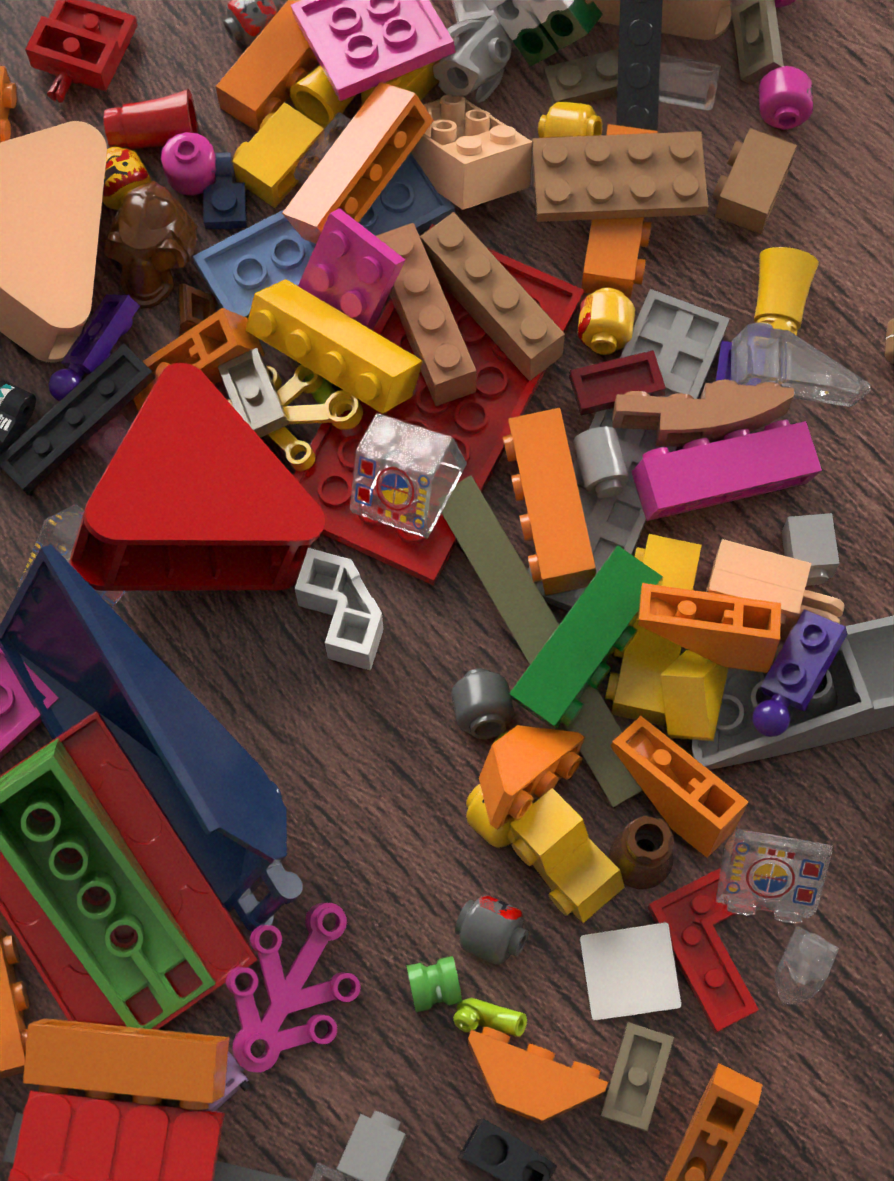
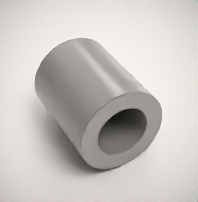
[573,427,629,498]

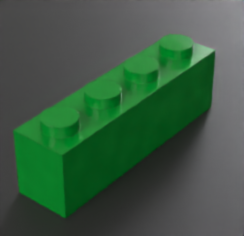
[509,545,663,730]

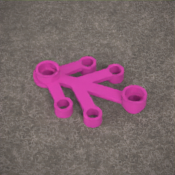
[226,902,361,1073]

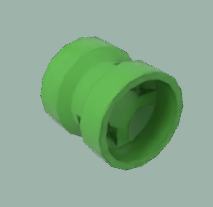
[407,956,462,1013]

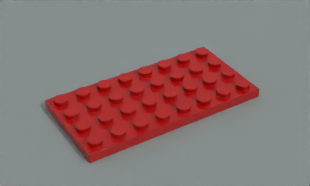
[293,224,585,586]

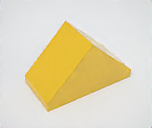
[660,650,729,741]

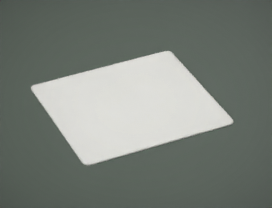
[580,923,681,1020]

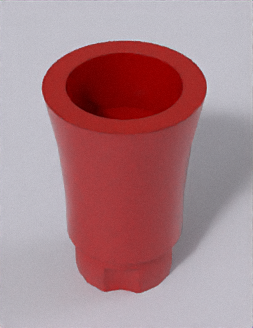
[104,89,199,150]

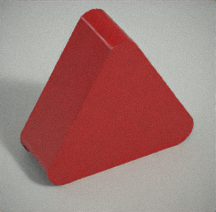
[69,363,325,591]

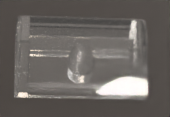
[659,54,721,111]

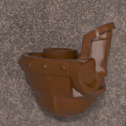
[104,181,198,308]

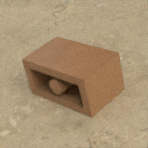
[712,128,797,234]

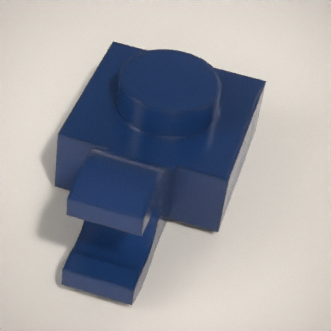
[203,152,247,230]

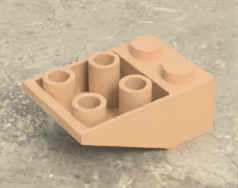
[411,94,532,210]

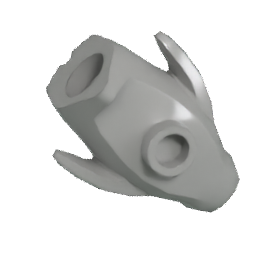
[433,15,513,103]

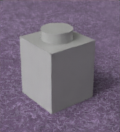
[781,513,840,586]
[337,1110,406,1181]

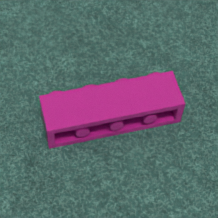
[631,420,822,521]

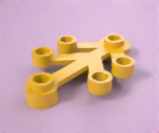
[227,365,363,471]

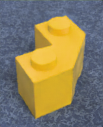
[510,788,625,923]

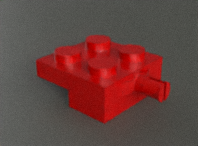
[25,0,138,103]

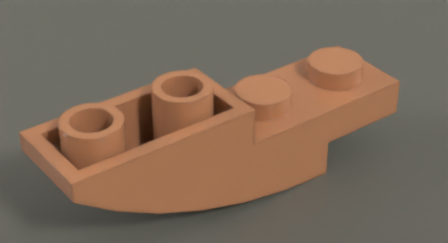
[612,380,794,447]

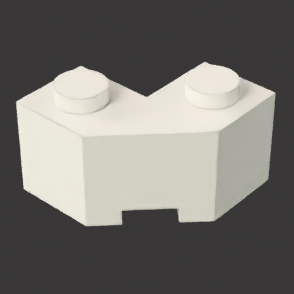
[295,548,384,670]

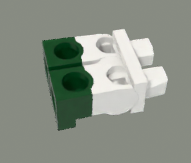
[482,0,603,67]

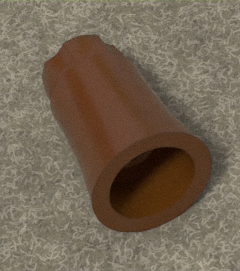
[609,816,674,889]

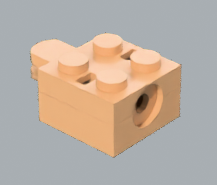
[706,539,844,641]

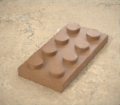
[532,131,708,222]

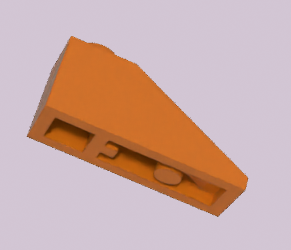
[133,308,265,411]
[638,583,781,673]
[610,715,748,858]
[664,1063,762,1181]

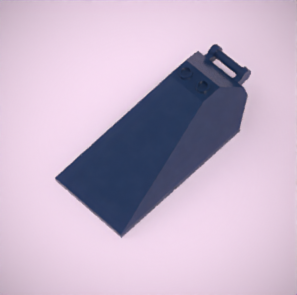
[0,544,302,932]

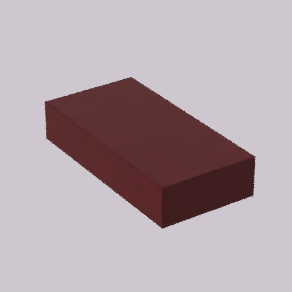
[569,350,666,416]

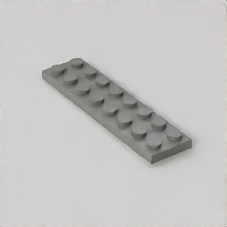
[528,289,730,611]

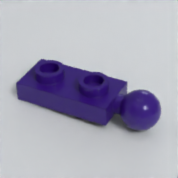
[49,294,140,402]
[752,609,848,737]

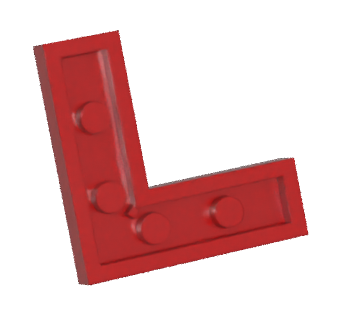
[648,842,795,1034]

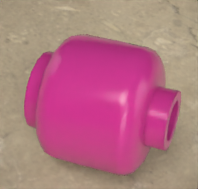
[759,66,813,129]
[161,132,217,196]

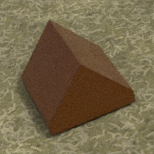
[177,283,215,337]

